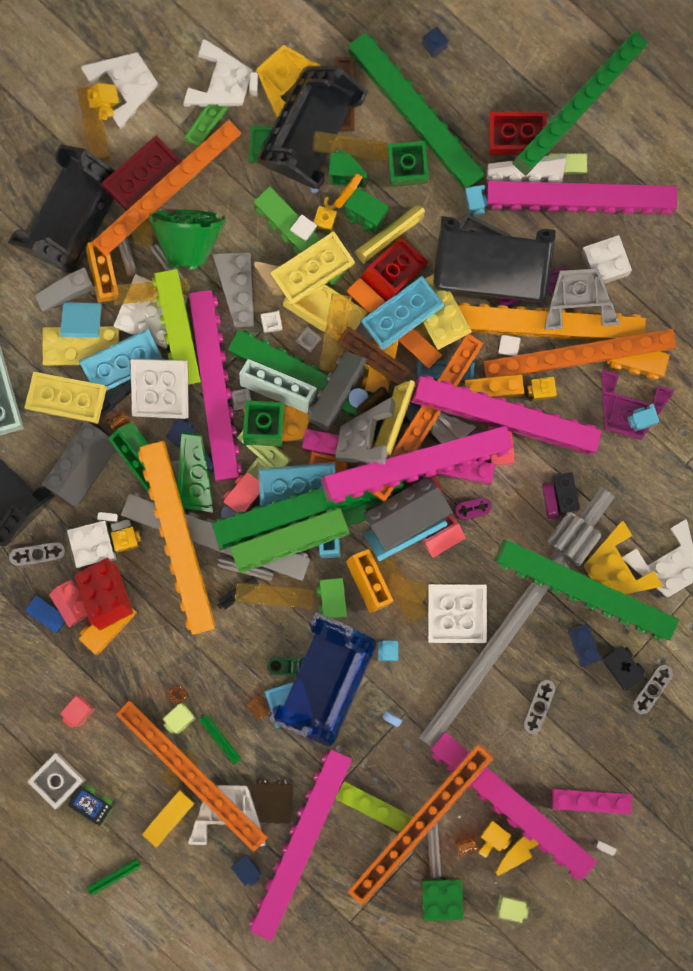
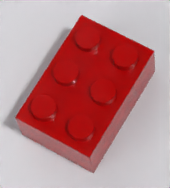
[488,112,547,155]
[74,557,133,631]

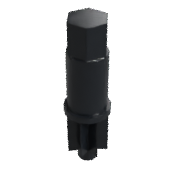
[100,381,132,417]
[217,576,259,610]

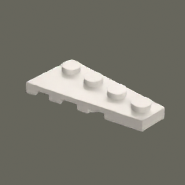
[487,153,566,183]

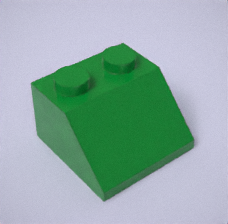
[329,150,367,188]

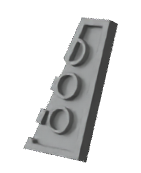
[213,252,254,329]

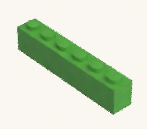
[253,187,348,287]
[230,508,350,573]

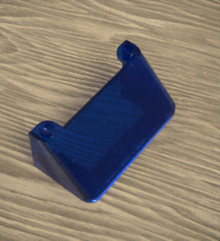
[269,613,376,747]

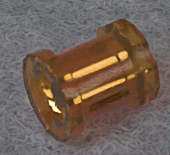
[106,409,131,432]
[168,686,187,704]
[245,696,270,722]
[455,836,478,858]

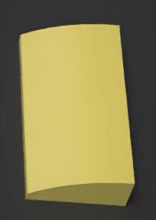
[354,205,425,264]
[283,284,368,340]
[373,380,415,459]

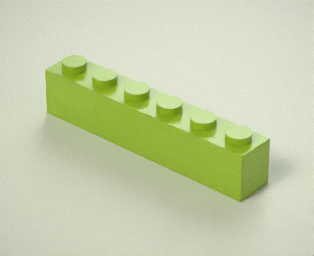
[152,269,201,385]

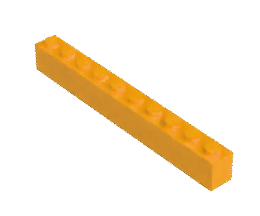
[458,303,646,341]
[138,440,216,635]

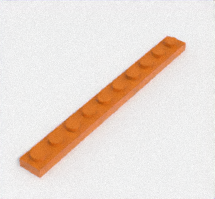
[92,120,242,257]
[483,329,676,378]
[368,334,484,501]
[116,700,268,852]

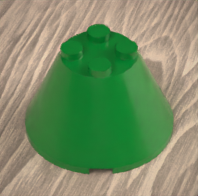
[149,209,226,269]

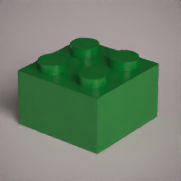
[387,141,429,187]
[344,187,389,234]
[243,401,285,447]
[421,878,463,921]

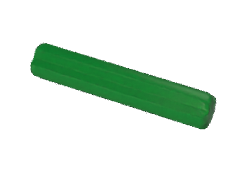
[199,715,241,764]
[87,859,141,896]

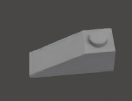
[35,268,95,312]

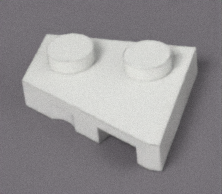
[430,412,476,444]

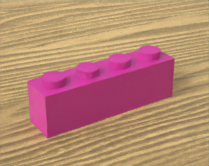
[550,789,632,814]

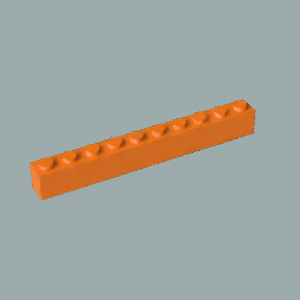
[348,744,495,905]

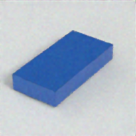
[25,595,65,634]

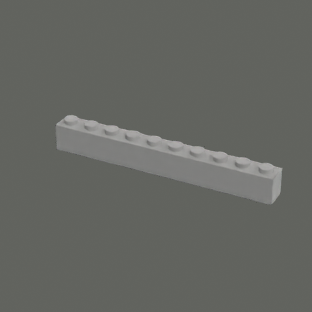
[121,493,311,582]

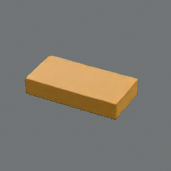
[334,174,362,209]

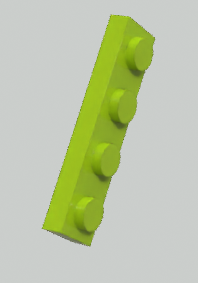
[335,781,413,832]

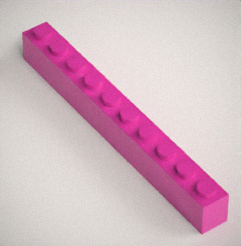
[486,181,677,215]
[189,290,242,482]
[411,375,602,455]
[321,426,513,504]
[302,429,495,486]
[431,732,597,881]
[248,750,352,942]

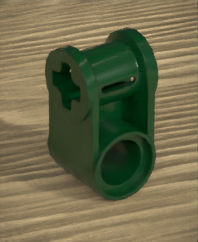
[267,657,304,677]

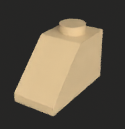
[254,261,283,296]

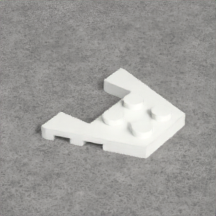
[183,39,253,107]
[81,52,158,129]
[622,520,693,598]
[188,785,265,846]

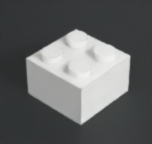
[581,235,632,284]
[67,521,117,570]
[28,753,86,809]

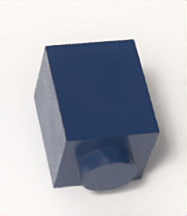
[421,27,449,59]
[231,854,261,886]

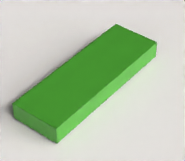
[184,104,230,148]

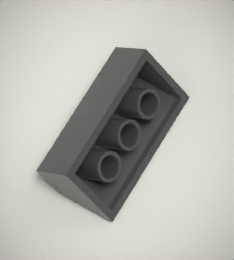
[307,352,367,432]
[42,421,116,508]
[363,477,453,552]

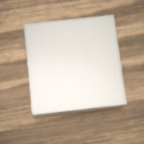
[249,72,258,97]
[290,214,317,242]
[260,311,283,334]
[498,335,520,357]
[97,512,119,523]
[594,840,617,856]

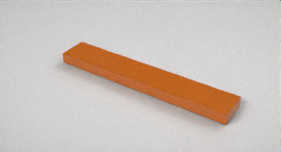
[347,278,442,370]

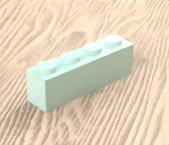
[239,359,317,413]

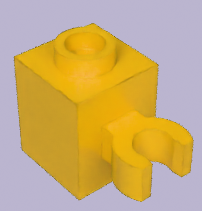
[87,83,119,120]
[313,197,337,234]
[527,377,557,401]
[110,527,141,553]
[478,821,512,858]

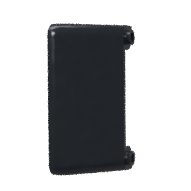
[257,66,368,189]
[8,144,115,273]
[433,216,556,302]
[0,459,54,546]

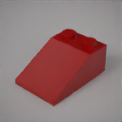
[360,236,429,302]

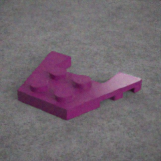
[601,370,674,440]

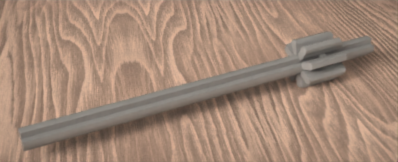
[419,487,615,748]

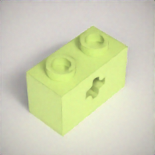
[163,703,196,734]
[496,895,529,923]

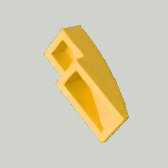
[142,790,195,848]
[495,835,539,876]

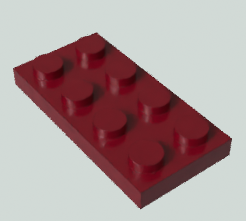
[101,135,182,211]

